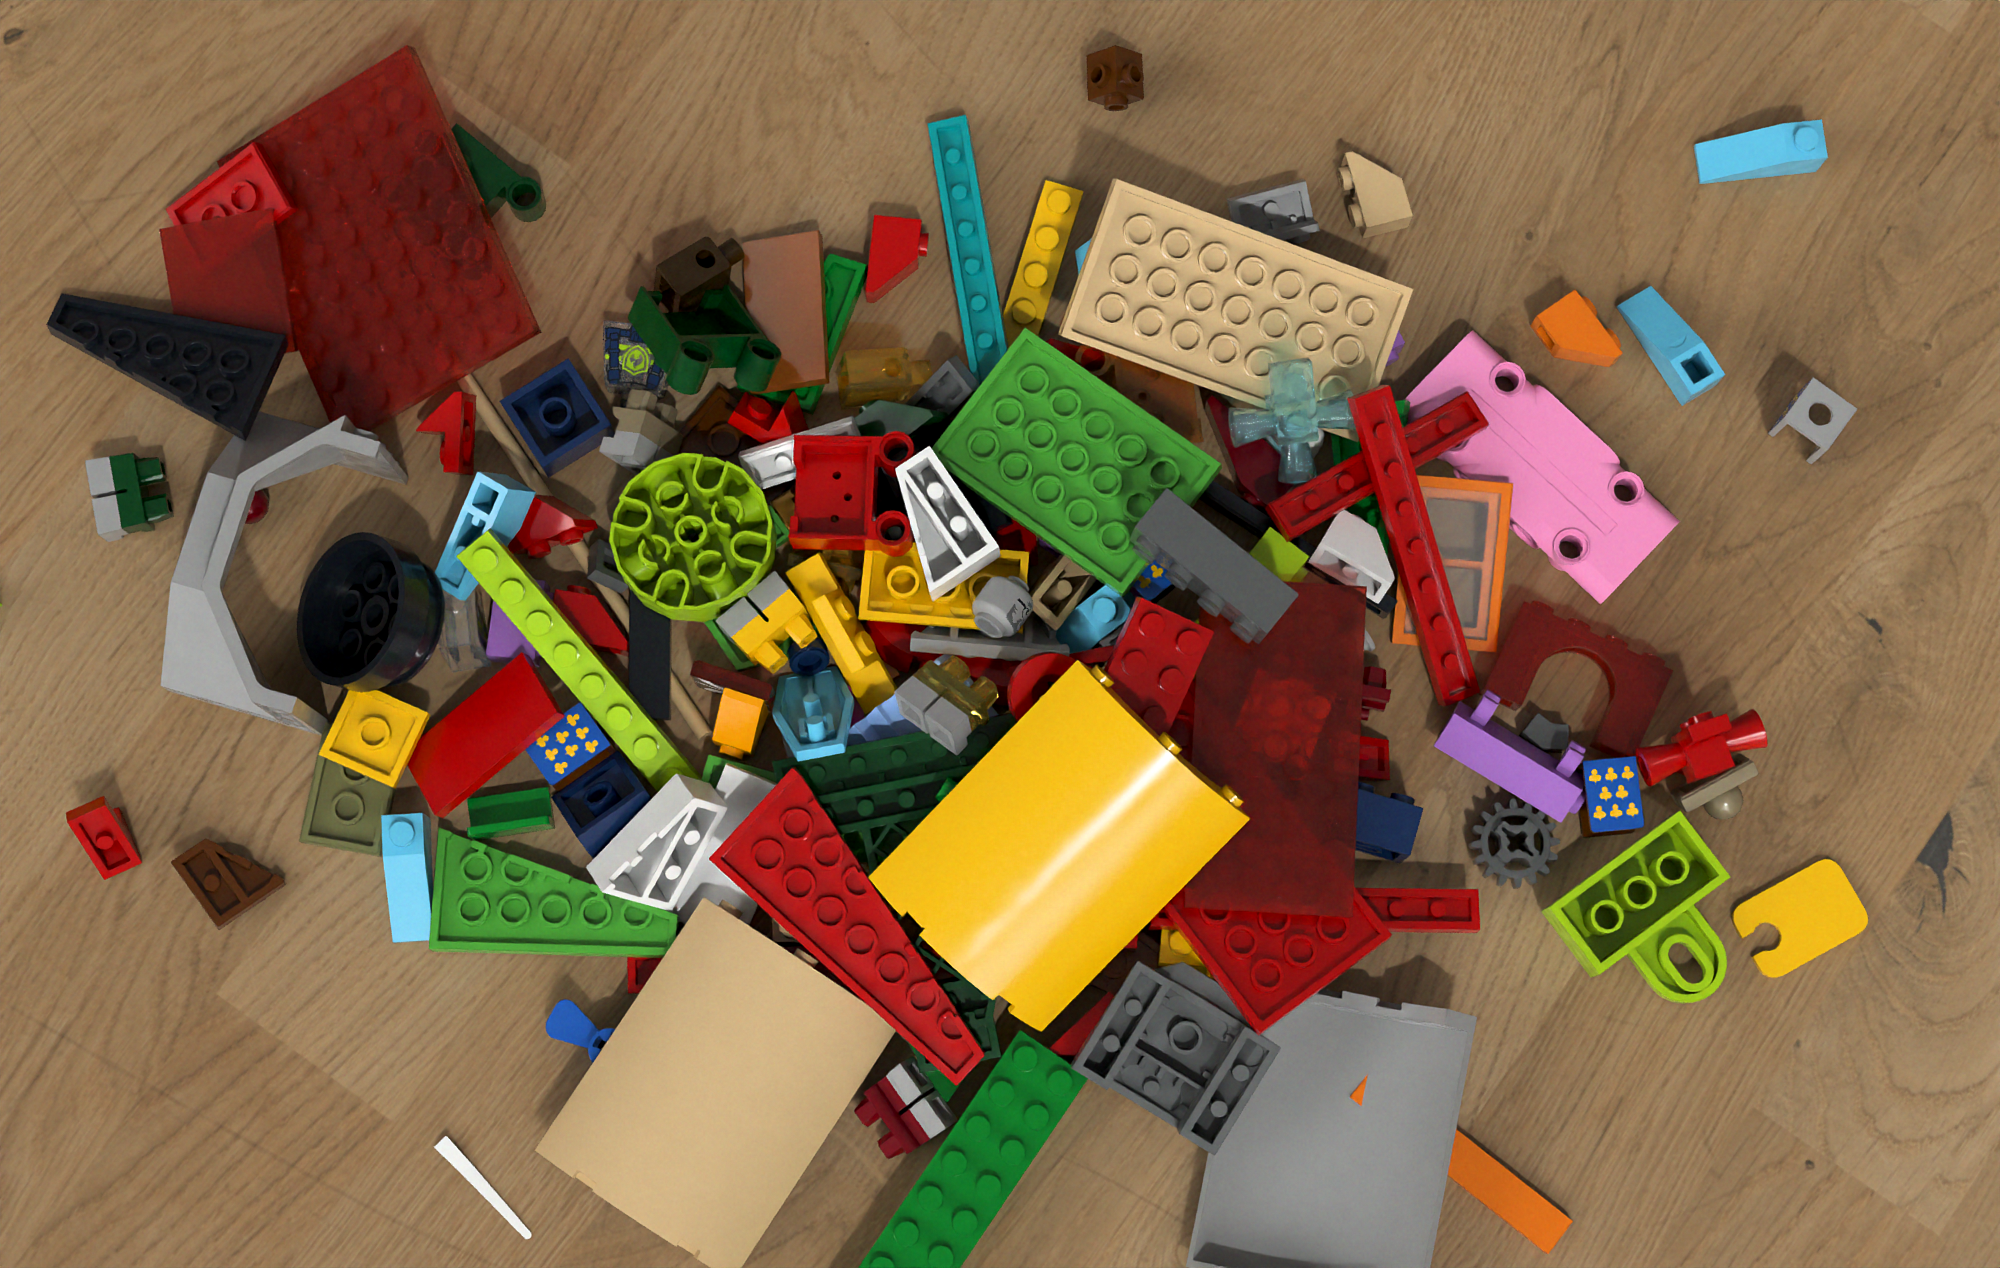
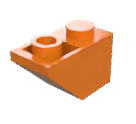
[1530,289,1623,367]

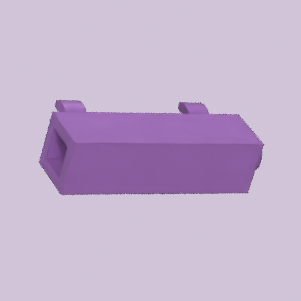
[1434,689,1586,823]

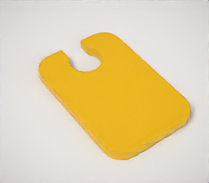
[1732,859,1868,978]

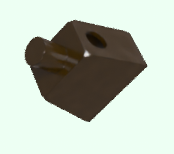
[654,237,745,313]

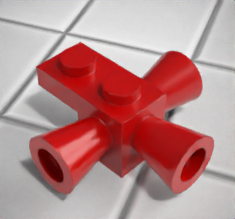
[1635,709,1768,787]

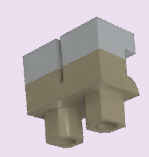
[599,389,683,475]

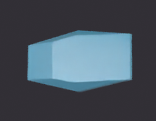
[772,666,855,761]

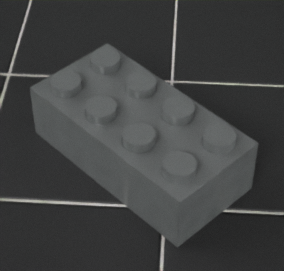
[1130,488,1299,644]

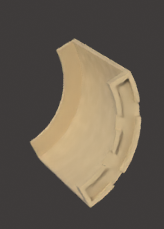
[535,897,896,1268]

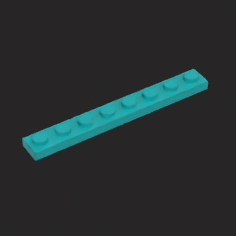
[928,115,1009,385]

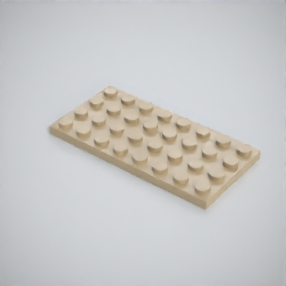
[1058,179,1413,442]

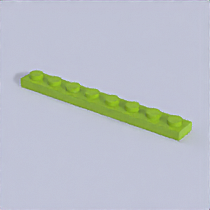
[456,528,702,792]

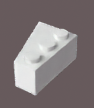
[895,446,1001,602]
[586,773,728,912]

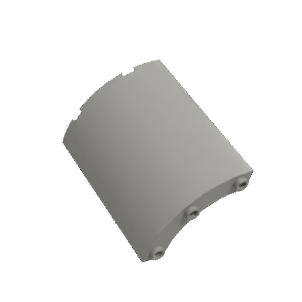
[1186,989,1477,1268]

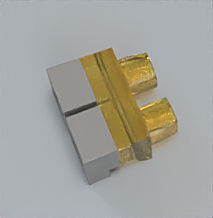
[894,655,999,755]

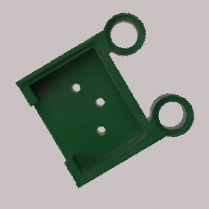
[388,123,546,281]
[628,285,782,395]

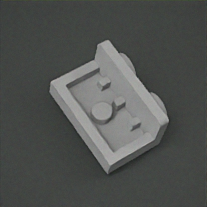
[1227,179,1320,244]

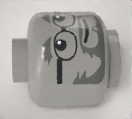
[972,576,1033,638]

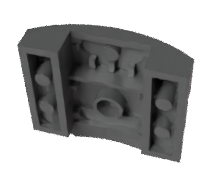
[1070,960,1281,1155]

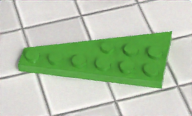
[429,827,680,958]

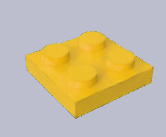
[319,690,430,789]

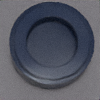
[787,638,830,676]

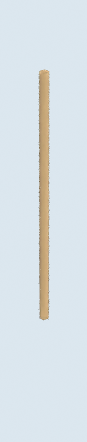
[435,340,712,740]

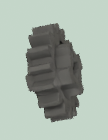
[1469,799,1560,889]

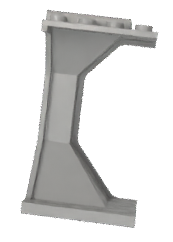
[160,411,409,736]

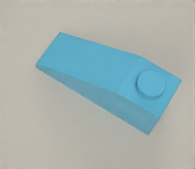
[1694,119,1828,184]
[435,471,536,601]
[1048,585,1136,685]
[381,813,433,943]

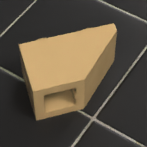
[1337,151,1413,239]

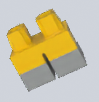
[715,571,818,674]

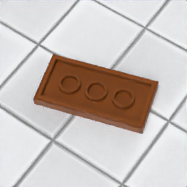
[742,230,830,395]

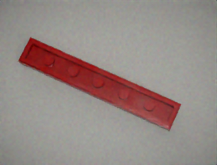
[1265,391,1489,542]

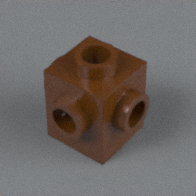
[1086,45,1144,111]

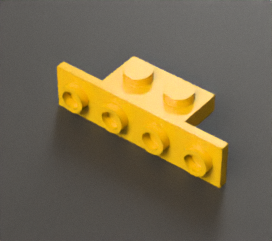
[785,552,897,714]

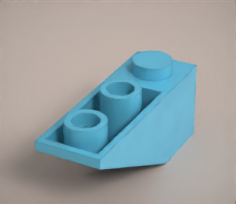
[1617,286,1726,406]

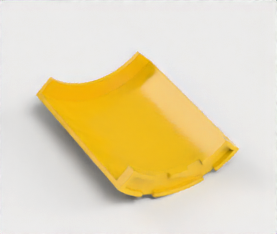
[868,660,1250,1032]

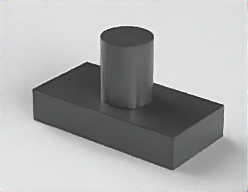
[905,355,980,418]

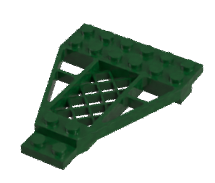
[772,713,1017,1073]

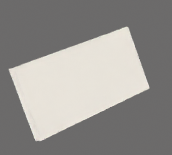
[666,763,777,926]

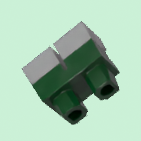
[85,453,174,542]

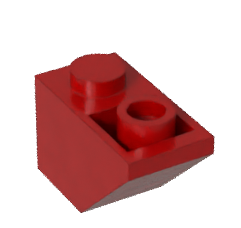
[508,494,598,559]

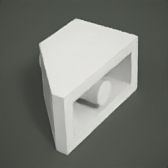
[1309,510,1395,604]

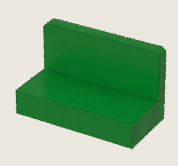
[467,787,555,841]

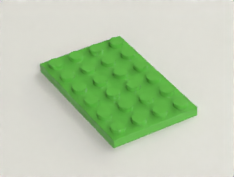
[931,328,1222,598]

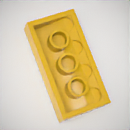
[858,540,1029,633]

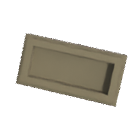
[1670,754,1759,820]

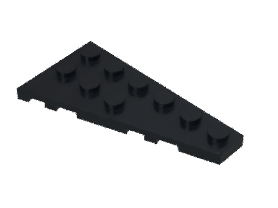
[46,293,289,441]

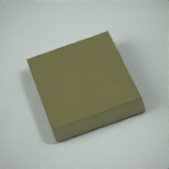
[299,722,396,857]

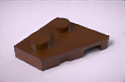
[171,838,285,930]

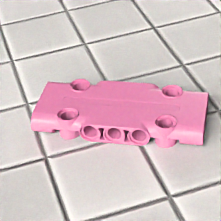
[1404,330,1680,604]

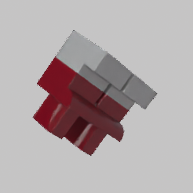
[854,1056,958,1159]

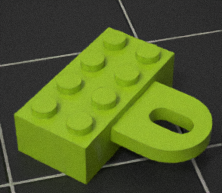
[1541,811,1730,1004]

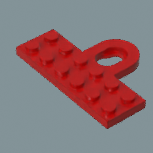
[1007,596,1214,736]

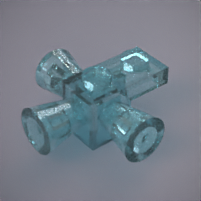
[1228,357,1356,484]

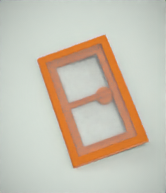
[1391,475,1513,652]

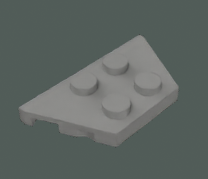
[910,610,1070,661]

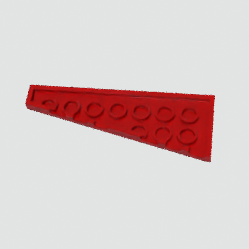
[709,766,985,1086]

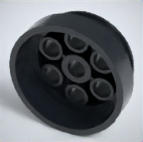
[297,532,445,692]

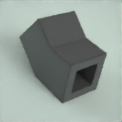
[1519,713,1569,753]

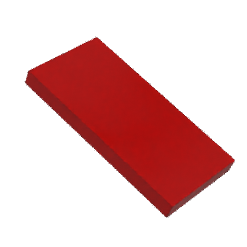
[407,652,565,819]

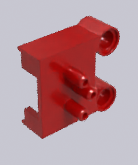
[788,431,916,557]

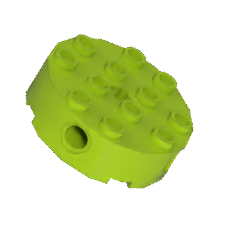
[609,453,777,622]

